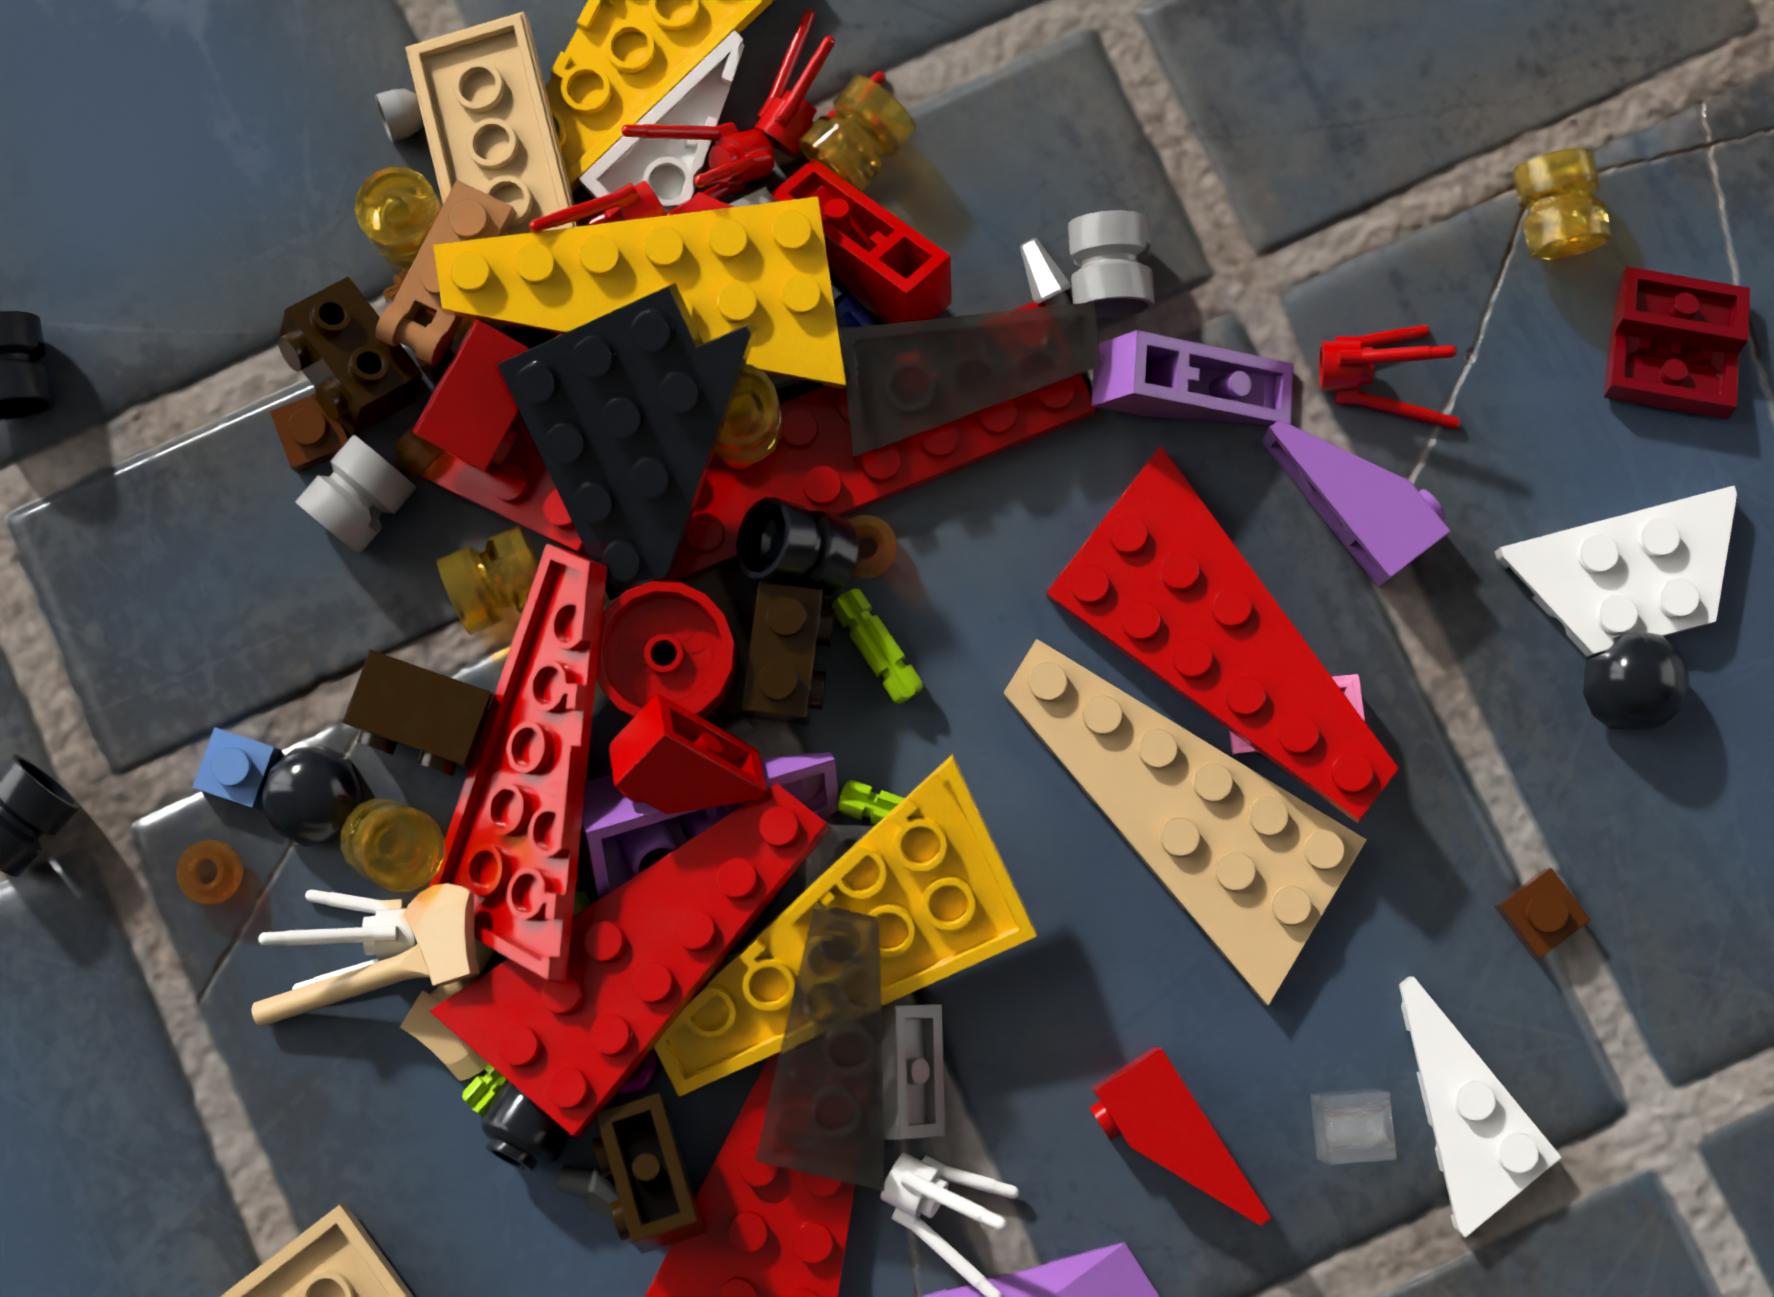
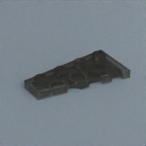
[840,302,1101,458]
[755,902,885,1191]

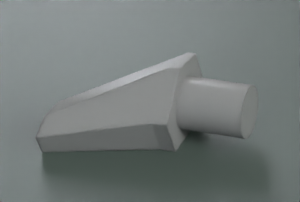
[1020,238,1079,327]

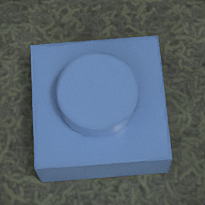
[192,727,280,809]

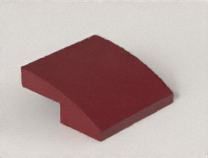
[1604,266,1750,420]

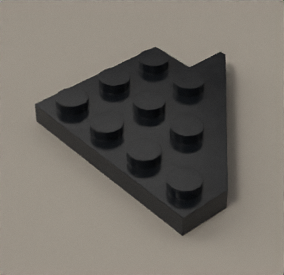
[497,283,757,600]

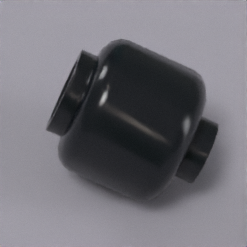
[481,1079,571,1173]

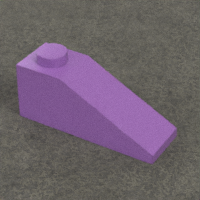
[1092,330,1293,426]
[1261,420,1450,588]

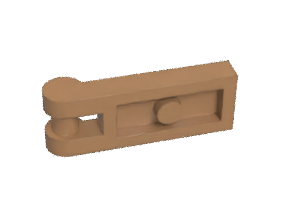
[375,180,517,366]

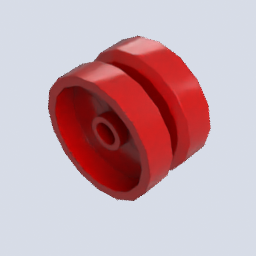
[596,581,740,720]

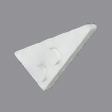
[579,30,745,213]
[1399,976,1562,1238]

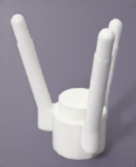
[258,890,418,990]
[881,1152,1019,1297]

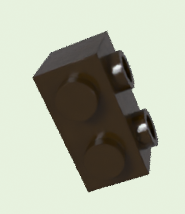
[278,276,423,436]
[741,582,835,725]
[342,650,494,776]
[592,1093,706,1254]

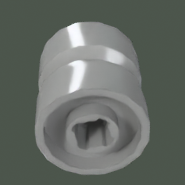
[1068,210,1155,319]
[295,434,417,555]

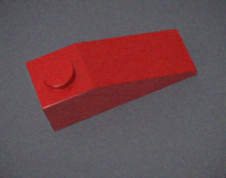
[770,158,952,340]
[1089,1046,1271,1226]

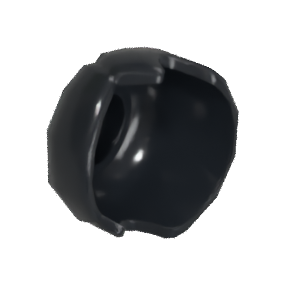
[1583,632,1689,730]
[262,744,362,846]

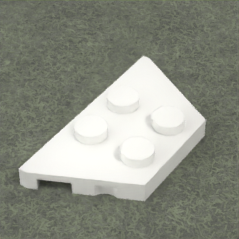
[1495,486,1737,657]

